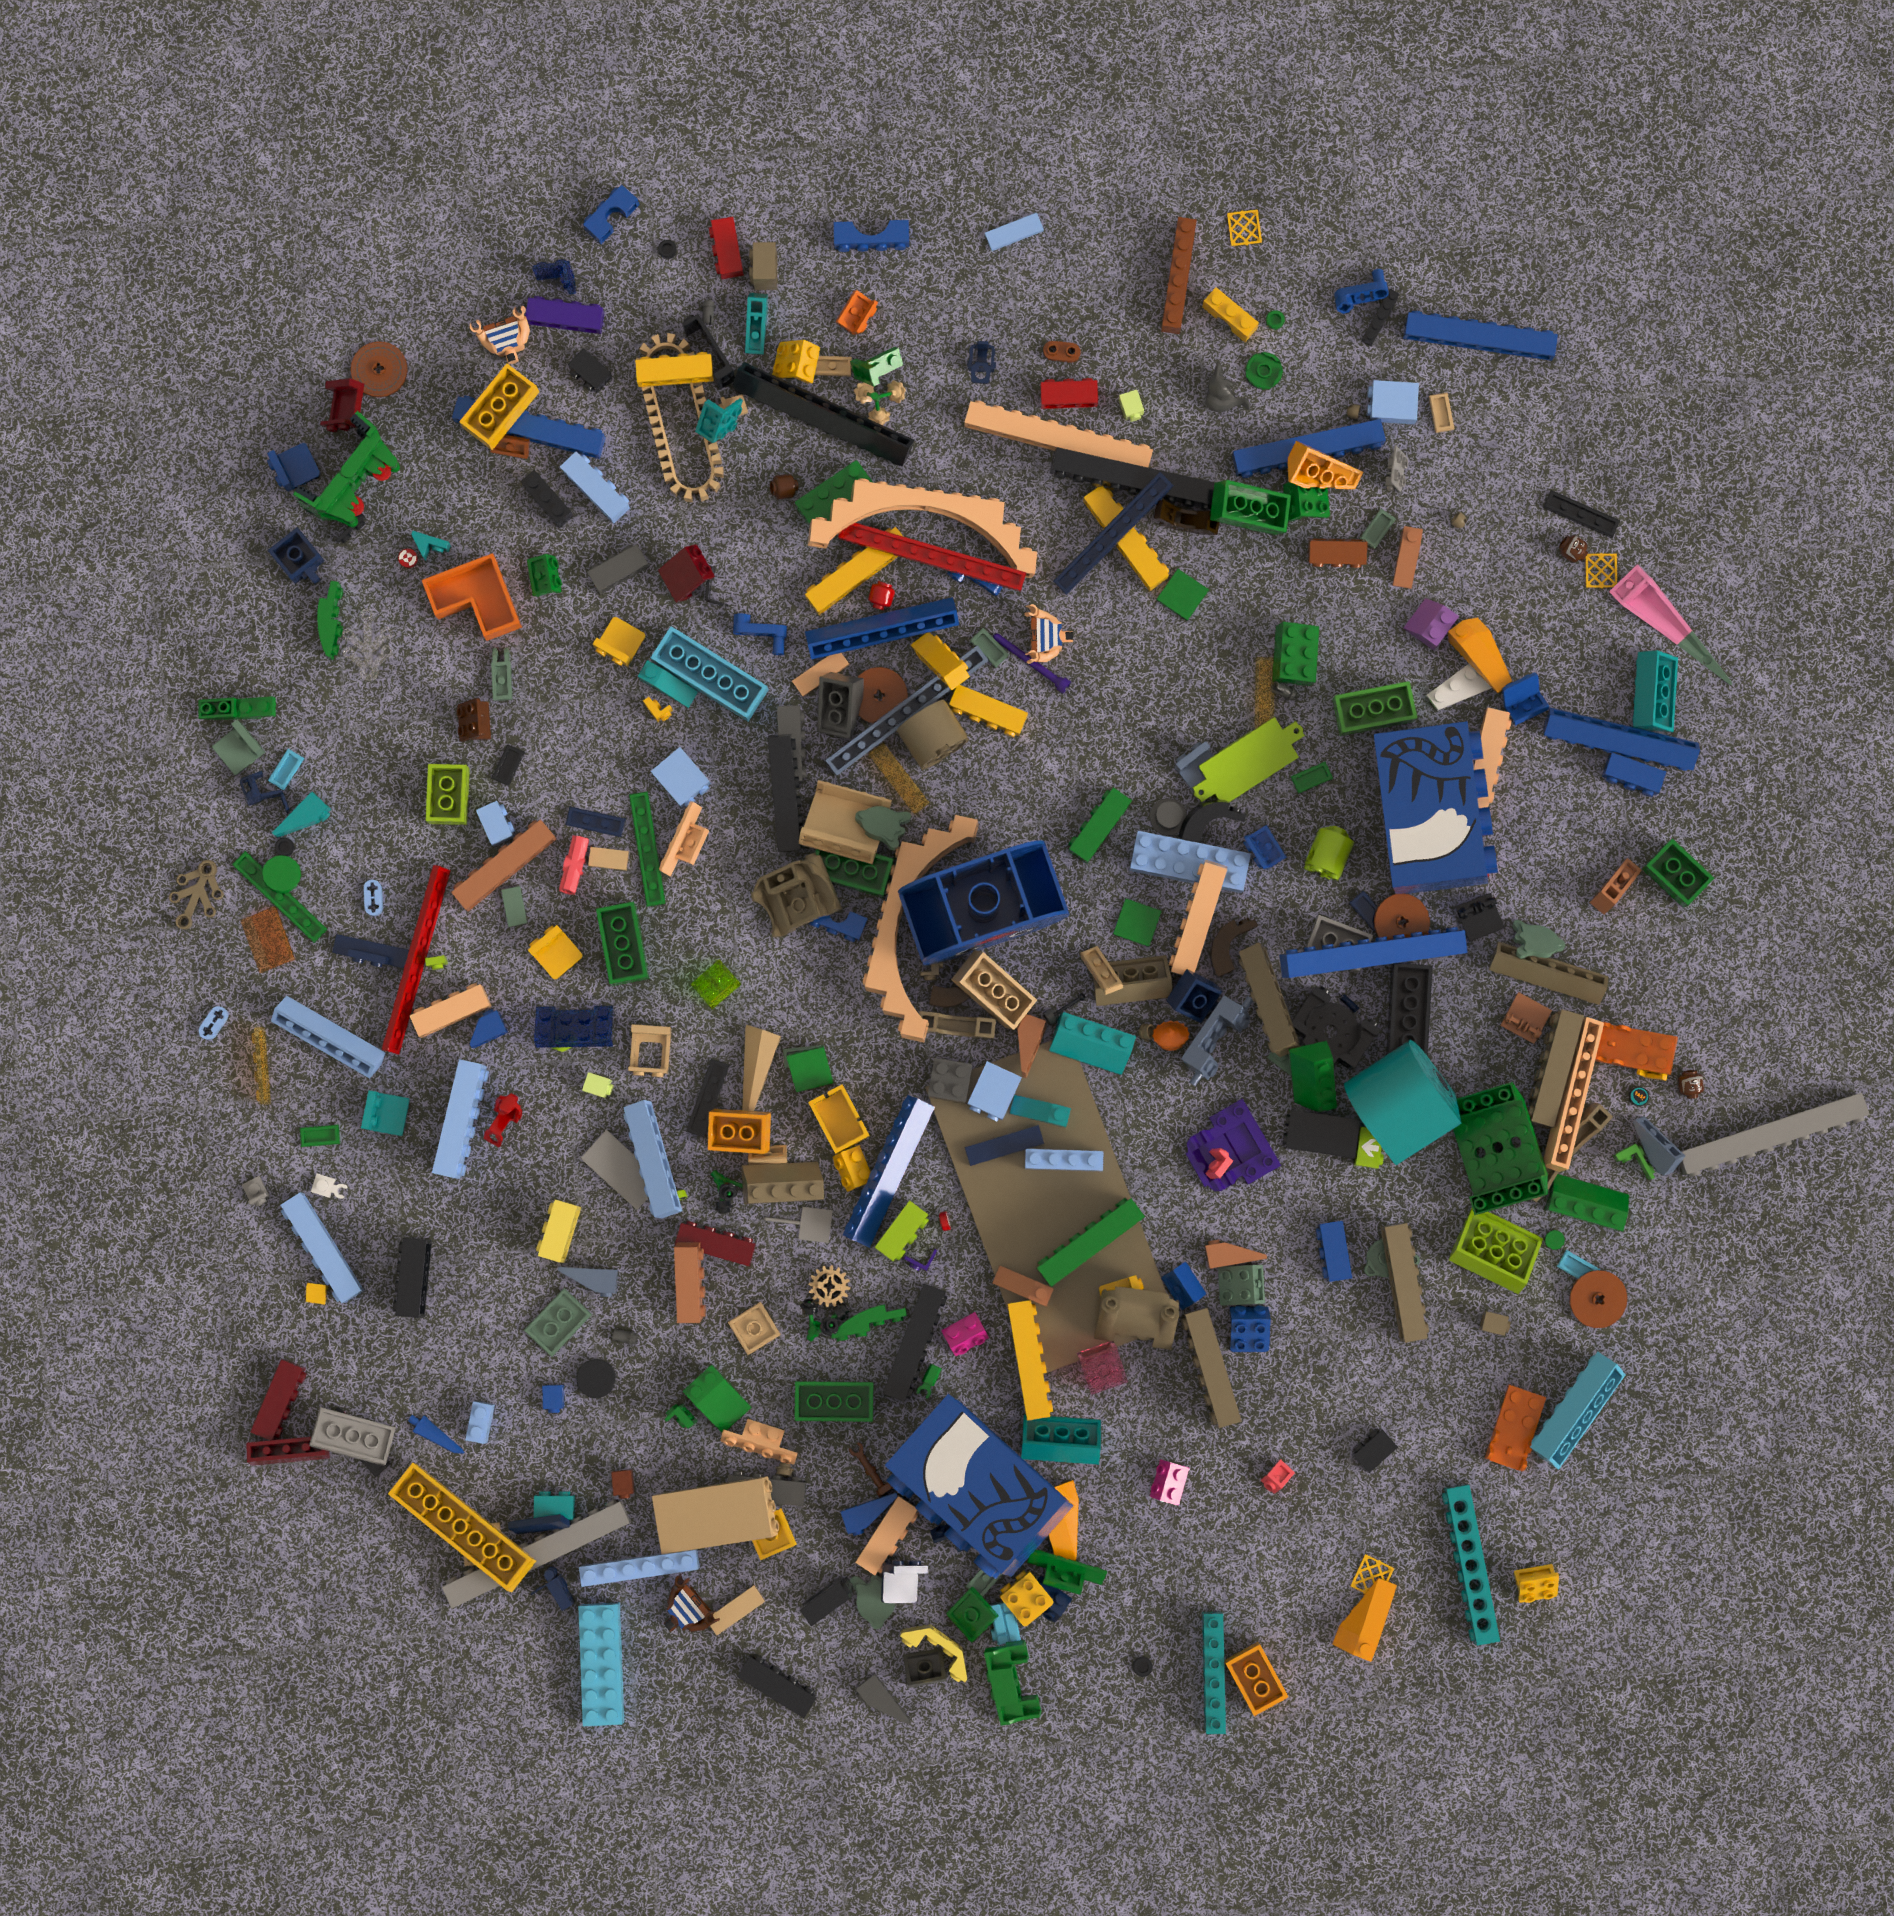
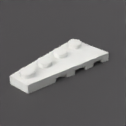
[1426,664,1492,711]

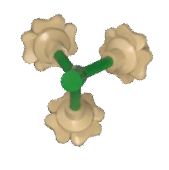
[854,380,906,425]

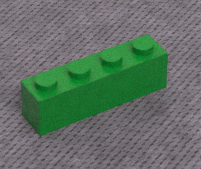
[1068,787,1132,864]

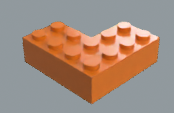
[422,553,522,641]

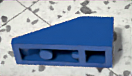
[841,1492,898,1536]

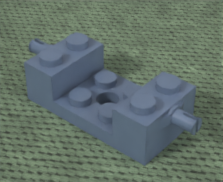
[1181,995,1253,1087]

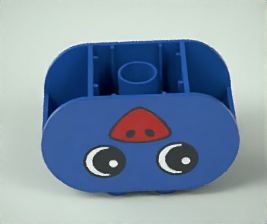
[898,840,1070,965]

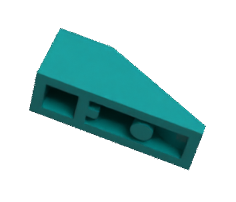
[745,293,768,355]
[638,660,698,708]
[272,792,331,838]
[1010,1095,1071,1128]

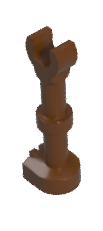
[849,1442,893,1497]

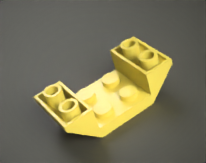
[900,1624,967,1682]

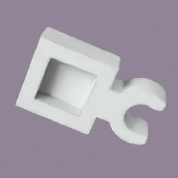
[311,1174,348,1199]

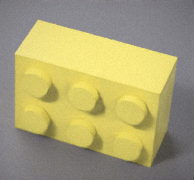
[536,1200,581,1263]

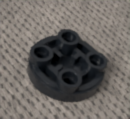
[576,1359,616,1398]

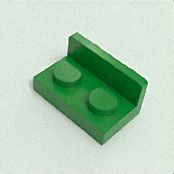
[527,554,562,597]
[664,1404,698,1429]

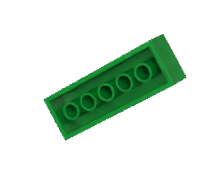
[1036,1198,1145,1287]

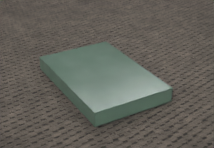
[524,1288,592,1357]

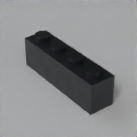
[737,1654,817,1718]

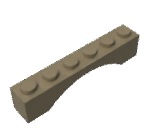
[1529,1102,1613,1202]

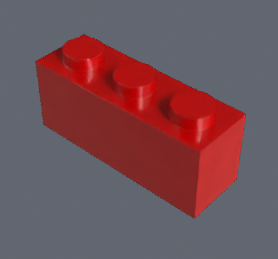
[708,217,744,279]
[1040,378,1098,409]

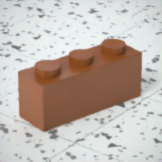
[1308,538,1368,568]

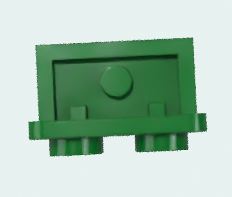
[1283,482,1330,521]

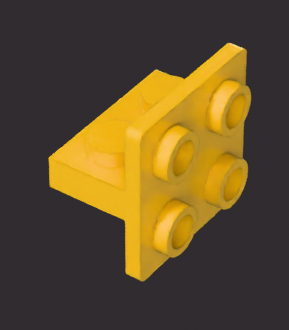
[1514,1564,1559,1603]

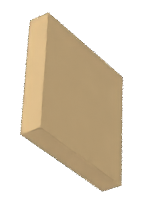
[728,1302,781,1355]

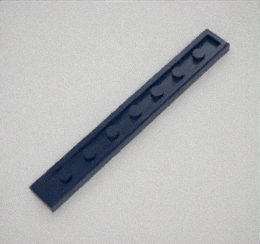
[1053,472,1174,595]

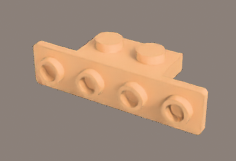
[659,801,709,876]
[721,1419,797,1465]

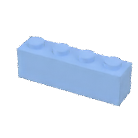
[560,452,630,524]
[1025,1149,1103,1172]

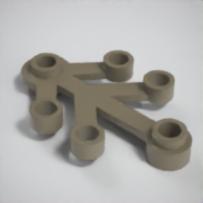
[169,860,224,930]

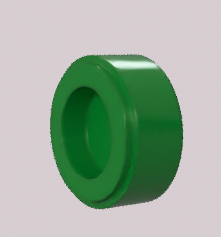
[1266,310,1285,330]
[1544,1230,1565,1250]

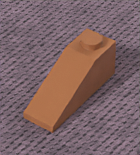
[1393,526,1423,589]
[1589,858,1642,915]
[1016,1014,1047,1078]
[1204,1239,1267,1269]
[993,1266,1054,1306]

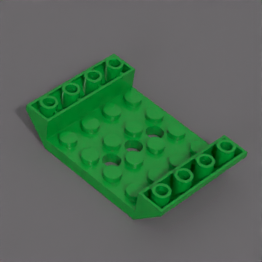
[1453,1082,1548,1215]

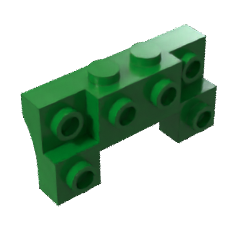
[984,1640,1042,1726]

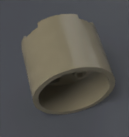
[897,700,969,770]

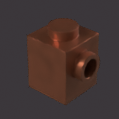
[611,1469,635,1499]

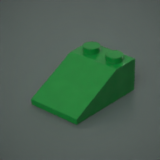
[683,1364,752,1432]

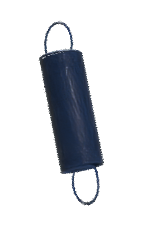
[1338,992,1361,1015]

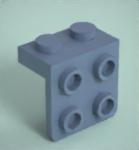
[1174,741,1213,795]

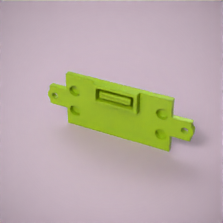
[1192,717,1305,802]

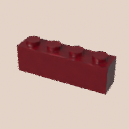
[675,1220,756,1266]
[250,1359,307,1440]
[246,1437,330,1466]

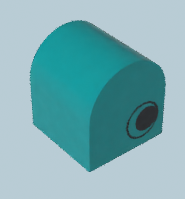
[1344,1040,1461,1165]

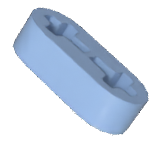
[364,880,383,916]
[199,1006,228,1040]

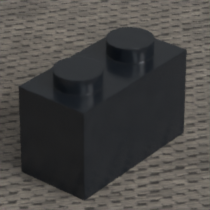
[568,348,612,393]
[1351,1429,1398,1473]

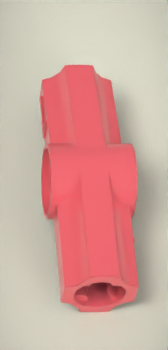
[559,835,589,895]

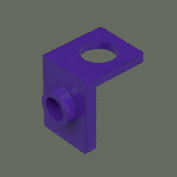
[904,1249,937,1271]

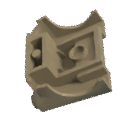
[751,853,842,937]
[1094,1286,1179,1350]

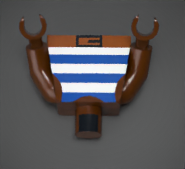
[664,1572,720,1632]

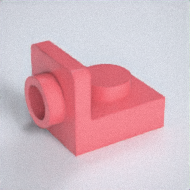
[1205,1148,1233,1179]
[1261,1459,1295,1494]

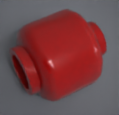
[868,581,895,610]

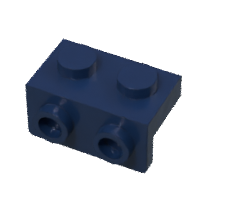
[1037,1576,1072,1623]

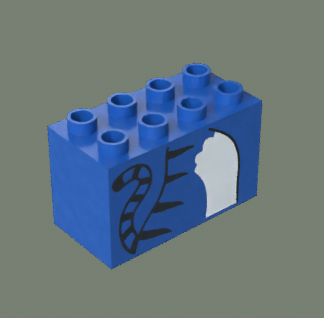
[1374,721,1498,894]
[885,1394,1074,1579]

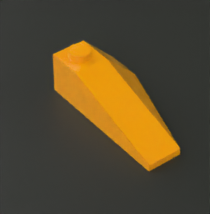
[1288,441,1363,489]
[1448,617,1512,694]
[1049,1480,1079,1561]
[1332,1578,1397,1662]

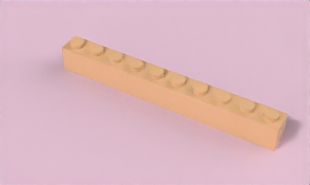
[964,400,1153,467]

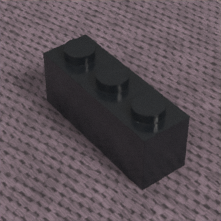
[520,470,574,528]

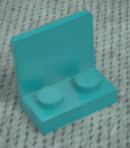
[695,398,743,443]
[361,1090,410,1136]

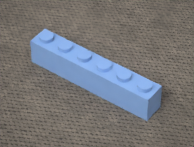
[271,996,385,1079]
[623,1100,682,1219]
[281,1192,364,1303]
[579,1549,700,1587]

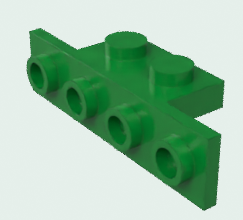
[1027,1549,1107,1595]

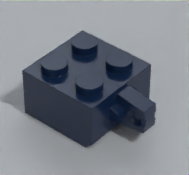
[267,527,325,585]
[1166,969,1223,1023]

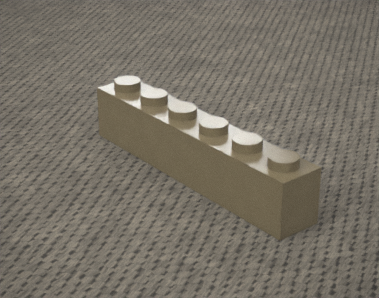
[1239,942,1301,1057]
[1489,942,1608,1005]
[1380,1222,1429,1343]

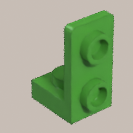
[1612,1144,1655,1180]

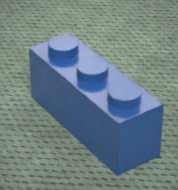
[1602,753,1666,797]
[1315,1221,1352,1282]

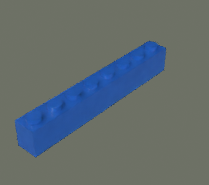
[1403,311,1558,361]
[452,395,606,459]
[1232,419,1386,478]
[805,597,959,660]
[1543,708,1700,771]
[843,1095,935,1248]

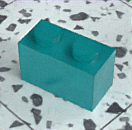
[534,1491,575,1520]

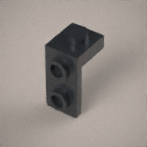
[335,514,366,544]

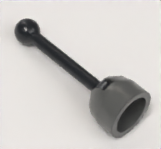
[1043,993,1086,1026]

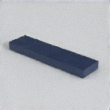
[965,1125,1044,1166]

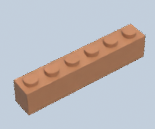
[451,819,557,911]

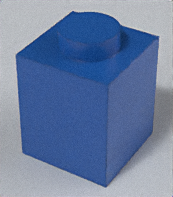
[542,1384,565,1413]

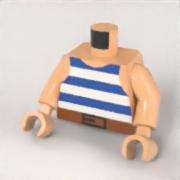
[470,306,530,364]
[1025,604,1073,664]

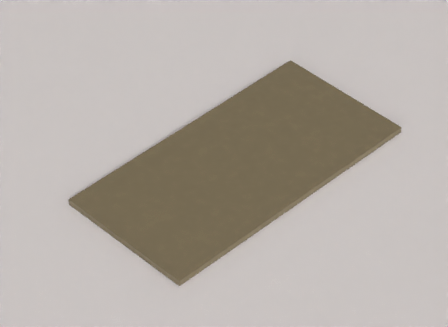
[925,1040,1178,1374]

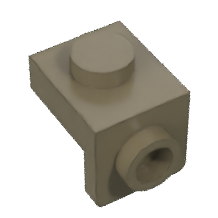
[920,962,943,981]

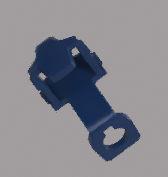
[967,341,996,384]
[240,771,290,814]

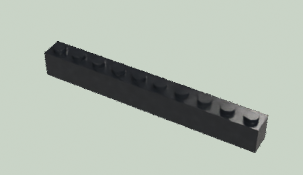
[732,362,915,466]
[1050,447,1215,511]

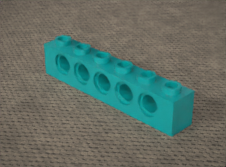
[1202,1611,1226,1734]

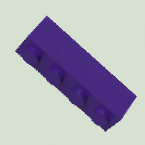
[525,296,605,334]

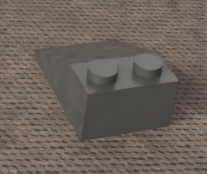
[817,672,864,739]

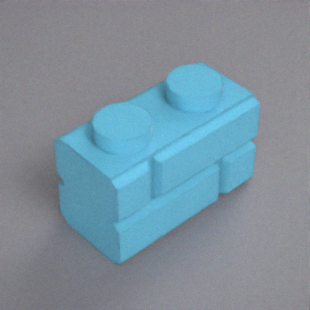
[989,1602,1021,1645]

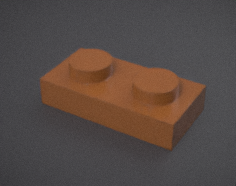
[490,435,530,459]

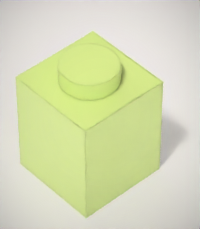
[1118,390,1144,422]
[582,1072,614,1099]

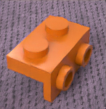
[835,290,878,335]

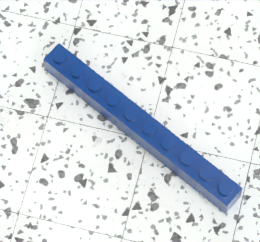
[1279,927,1467,978]

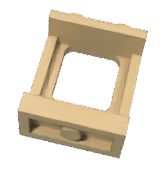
[628,1024,672,1077]

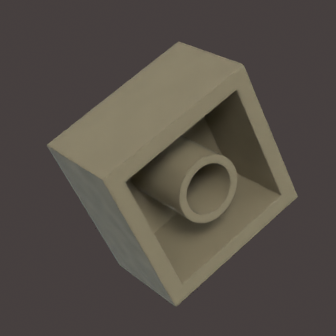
[749,242,777,290]

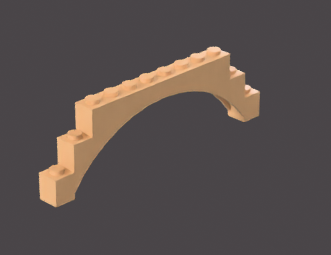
[808,479,1037,578]
[863,815,979,1043]

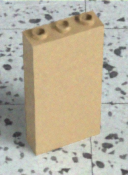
[652,1476,779,1554]

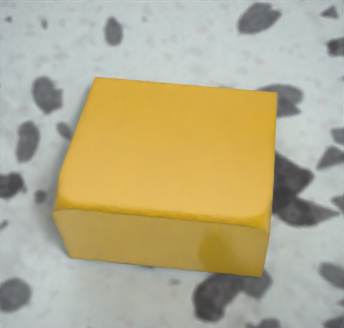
[306,1283,328,1305]

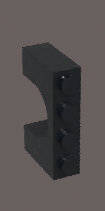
[800,1575,853,1626]

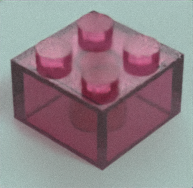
[1077,1341,1128,1395]

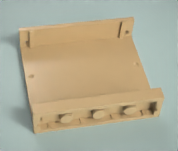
[798,780,892,864]

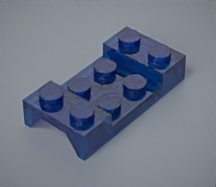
[534,1005,614,1048]

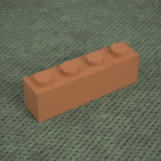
[674,1242,706,1323]

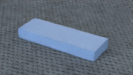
[985,213,1044,251]

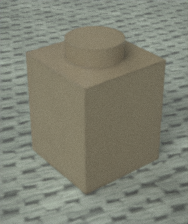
[1479,1311,1511,1336]

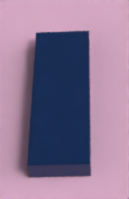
[565,807,626,838]
[508,1514,570,1535]

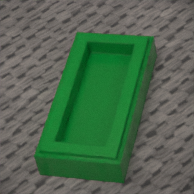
[1290,761,1333,794]
[300,1125,340,1147]

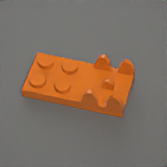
[1595,1022,1678,1075]
[1484,1384,1546,1472]

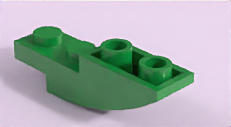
[317,581,343,660]
[198,696,276,720]
[831,1304,907,1342]

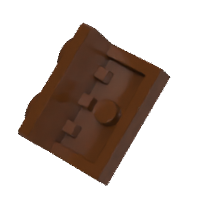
[456,698,491,742]

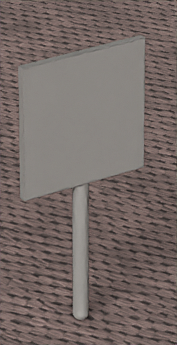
[764,1207,833,1243]

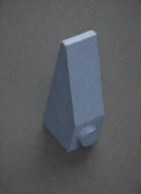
[1633,1116,1685,1176]
[558,1267,618,1297]

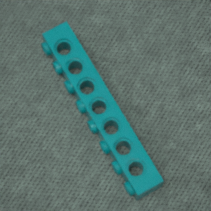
[1442,1484,1500,1646]

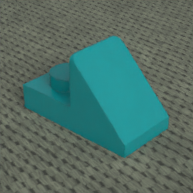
[411,530,451,561]

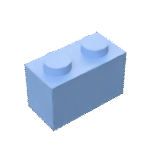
[476,801,515,847]
[465,1401,495,1444]

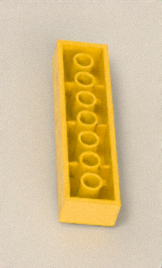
[388,1463,537,1592]

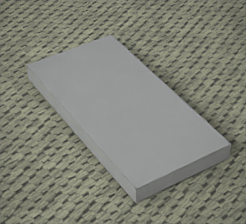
[580,1130,649,1210]
[309,1407,396,1466]

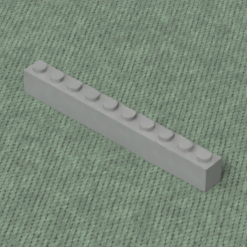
[1680,1093,1870,1177]
[442,1499,631,1609]

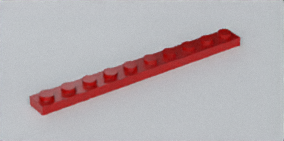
[838,523,1026,592]
[382,865,451,1055]

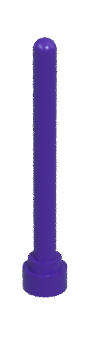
[993,633,1071,694]

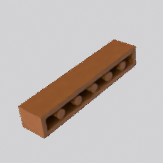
[1161,217,1197,334]

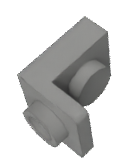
[242,1176,270,1207]

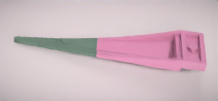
[1609,564,1732,685]

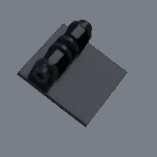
[1455,893,1505,942]

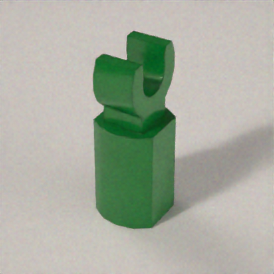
[916,1363,942,1399]

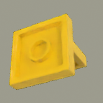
[752,1508,797,1560]

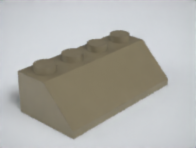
[1092,955,1172,1006]
[741,1162,824,1204]

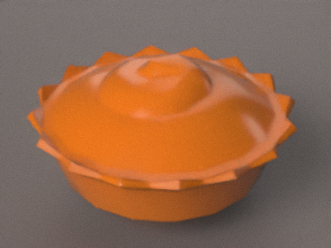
[1152,1020,1190,1051]

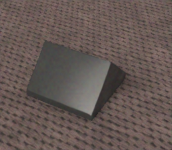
[903,1648,947,1688]

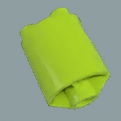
[1304,826,1354,881]

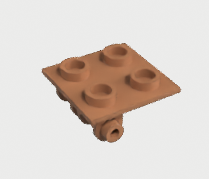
[1500,992,1552,1044]

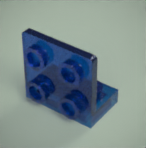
[532,259,577,294]

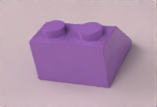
[1403,598,1459,650]

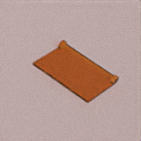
[240,906,296,973]

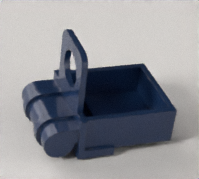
[530,1566,575,1611]

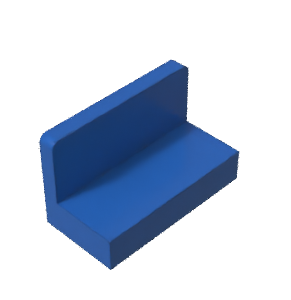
[1161,1262,1206,1310]

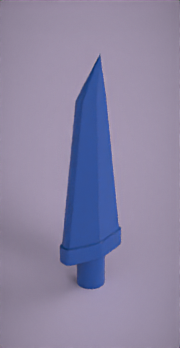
[408,1415,465,1454]

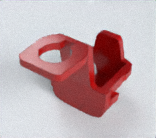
[484,1093,522,1148]

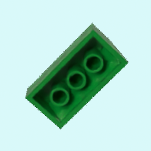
[1289,1041,1337,1112]
[1545,1174,1629,1232]

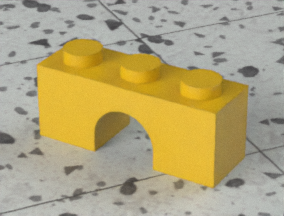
[1202,287,1259,342]

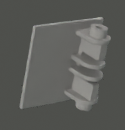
[1385,445,1408,492]

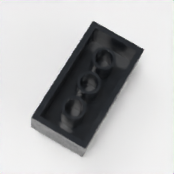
[393,1238,432,1318]

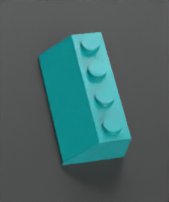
[1632,650,1678,732]
[1049,1012,1136,1075]
[1021,1414,1101,1465]

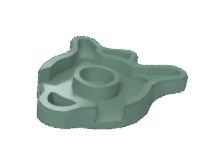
[855,806,911,850]
[1512,920,1565,959]
[1363,1238,1420,1277]
[850,1575,895,1629]

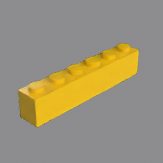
[1083,485,1169,592]
[805,527,903,615]
[1007,1300,1053,1420]

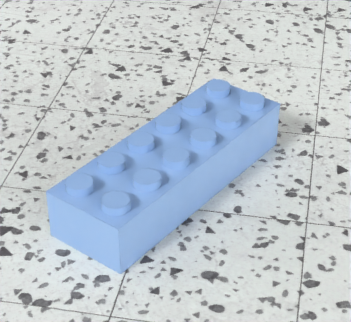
[1129,831,1251,893]
[432,1059,489,1179]

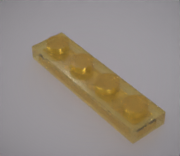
[1254,657,1275,729]
[868,743,930,815]
[252,1027,271,1105]

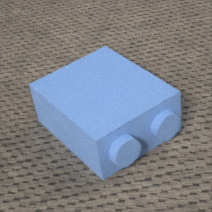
[1366,380,1419,424]
[651,747,711,808]
[967,1061,1022,1122]

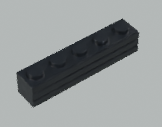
[1361,289,1400,346]

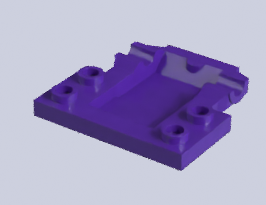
[1185,1098,1281,1192]

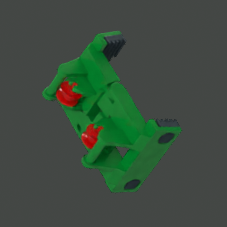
[293,411,400,527]

